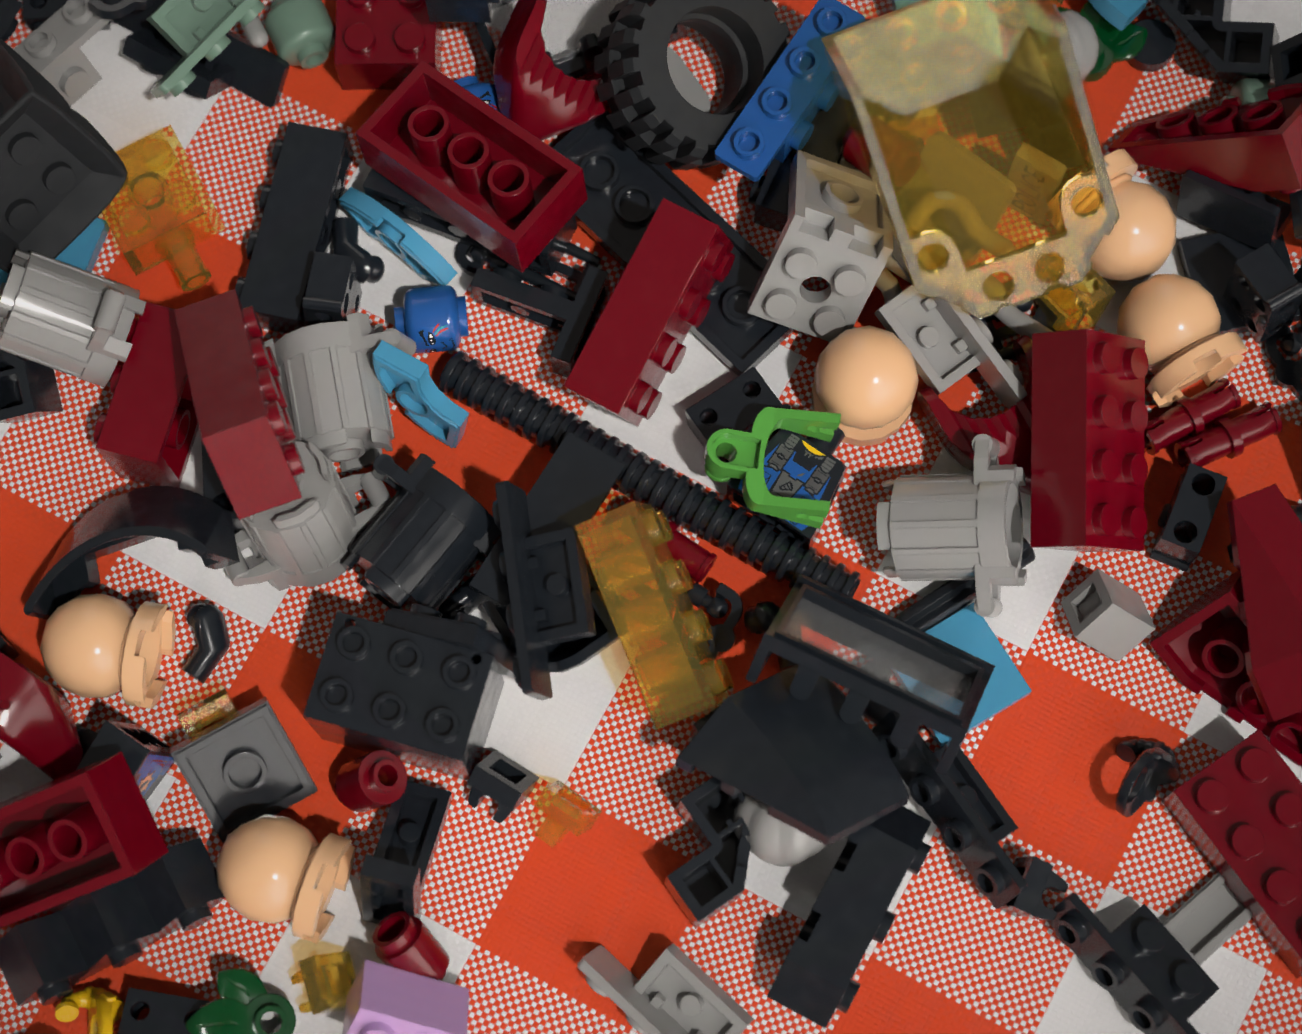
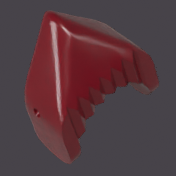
[493,0,609,141]
[917,335,1032,496]
[0,652,83,780]

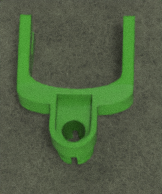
[704,407,841,529]

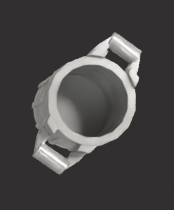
[0,249,146,387]
[264,312,416,472]
[876,434,1027,618]
[225,440,392,591]

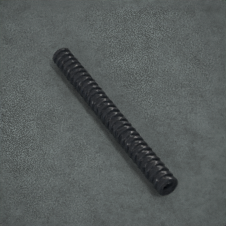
[439,351,861,598]

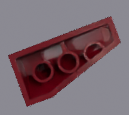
[1108,83,1302,194]
[1227,484,1302,723]
[1149,570,1302,767]

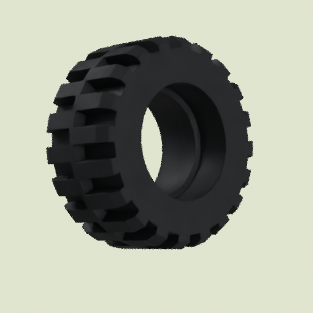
[594,0,791,170]

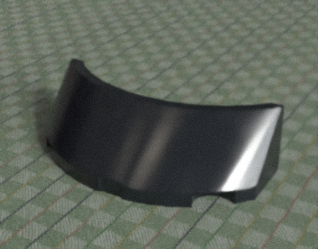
[24,486,240,620]

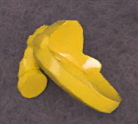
[55,986,125,1034]

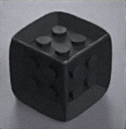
[0,39,127,274]

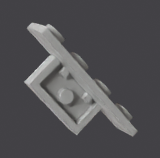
[14,0,112,107]
[874,226,1028,408]
[577,943,754,1034]

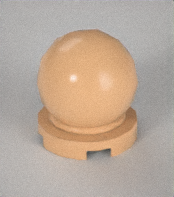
[1045,149,1177,282]
[1117,274,1248,408]
[811,325,919,447]
[40,594,176,709]
[216,814,355,943]

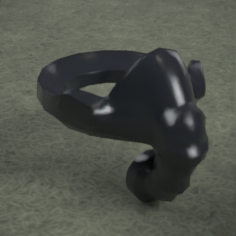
[1116,738,1181,817]

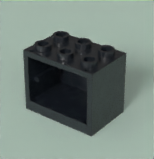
[303,611,504,781]

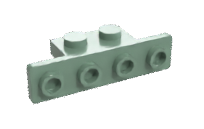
[147,0,265,98]

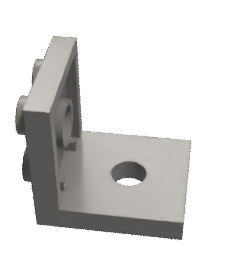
[747,150,893,342]

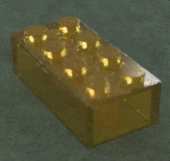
[574,501,734,730]

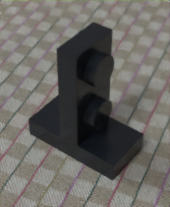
[470,265,610,378]
[359,781,452,924]

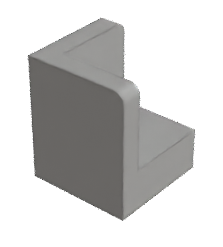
[1060,568,1156,661]

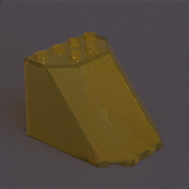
[821,0,1120,318]

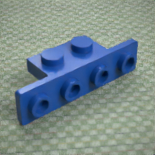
[715,0,865,182]

